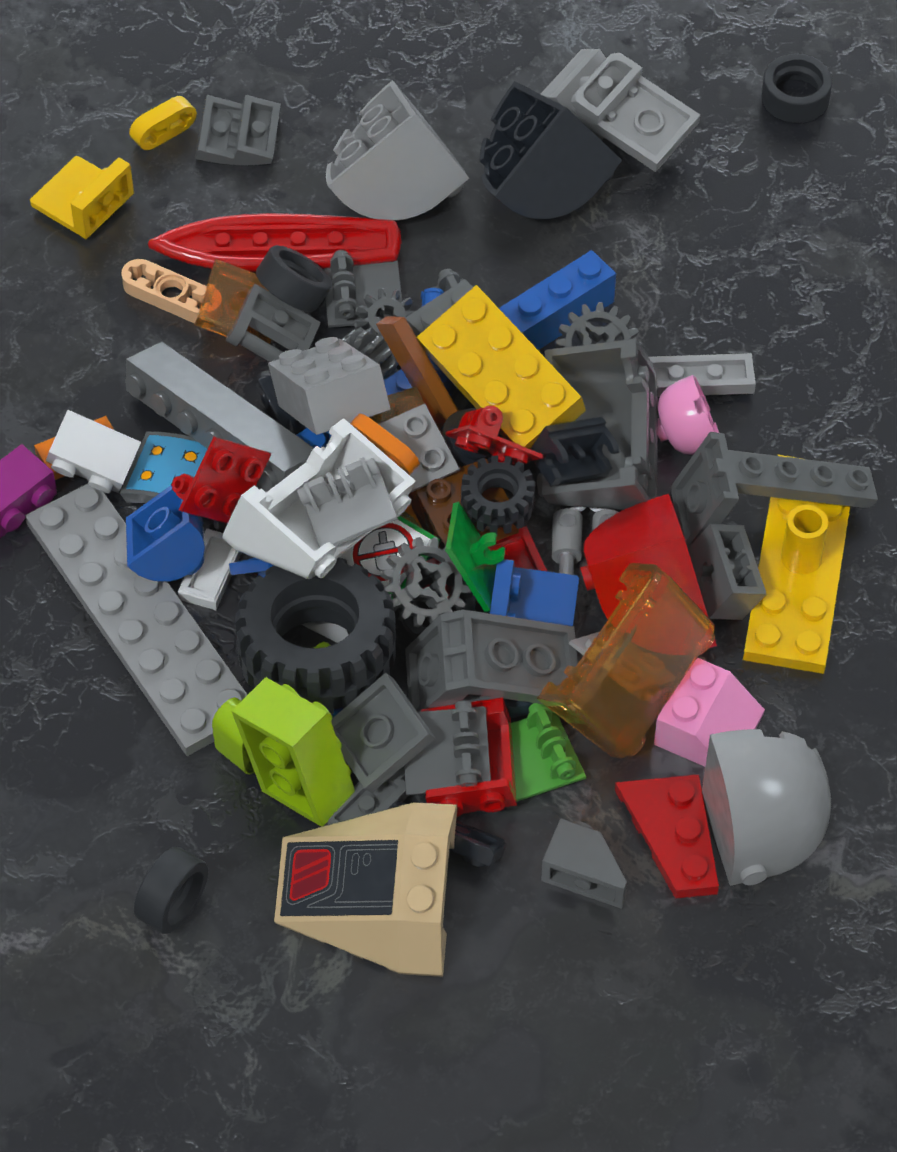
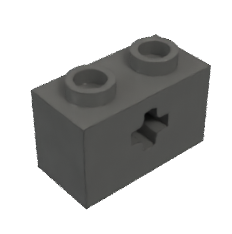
[688,524,767,620]

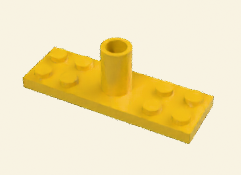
[743,455,850,674]

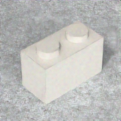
[46,410,141,493]

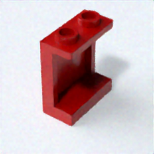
[421,697,517,817]

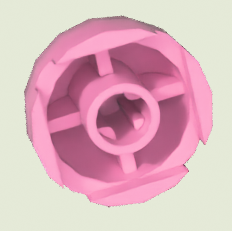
[657,375,719,455]

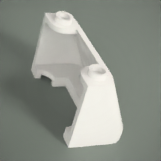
[222,418,416,579]

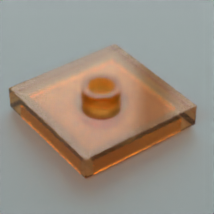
[194,259,271,344]

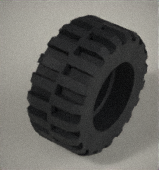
[235,557,396,714]

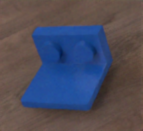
[490,559,579,626]

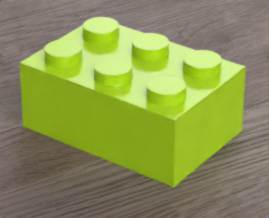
[231,677,355,827]

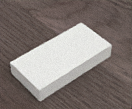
[178,529,242,610]

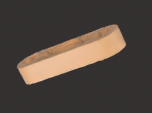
[121,259,222,326]

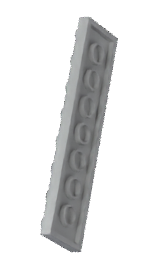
[25,484,247,756]

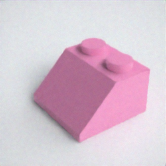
[654,655,765,767]

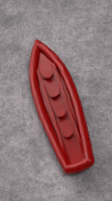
[148,213,401,272]

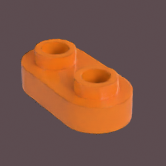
[350,414,420,475]

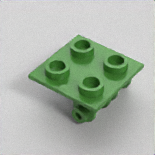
[511,703,586,802]

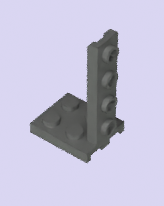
[670,432,878,548]

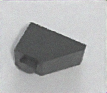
[541,818,627,909]

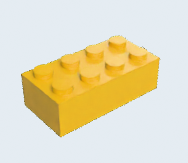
[417,285,586,449]

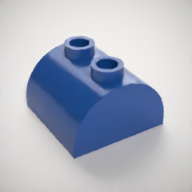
[126,485,205,581]

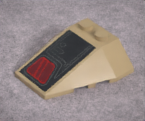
[274,803,457,977]

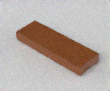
[376,316,459,424]

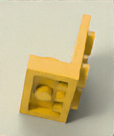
[30,156,134,239]

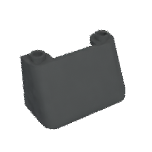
[537,339,658,510]

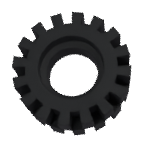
[461,455,535,534]

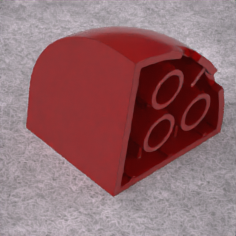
[580,494,717,655]

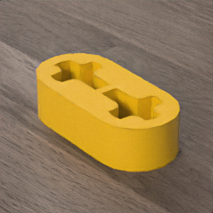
[129,96,197,150]

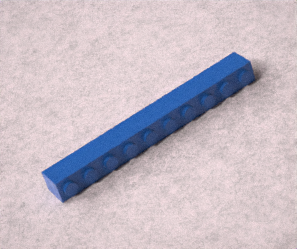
[296,250,616,448]

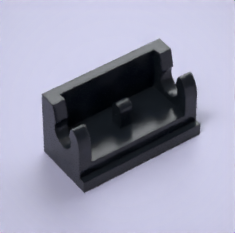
[530,417,620,486]

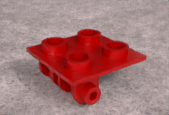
[445,405,543,466]
[172,436,271,523]

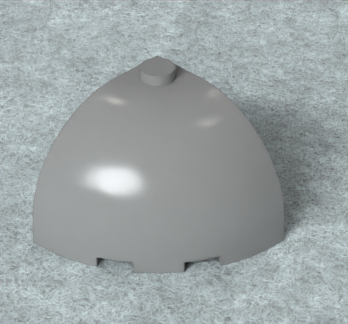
[326,80,470,220]
[702,729,831,886]

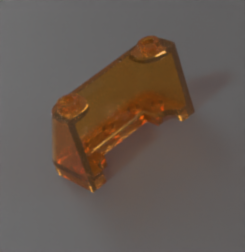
[537,563,715,758]

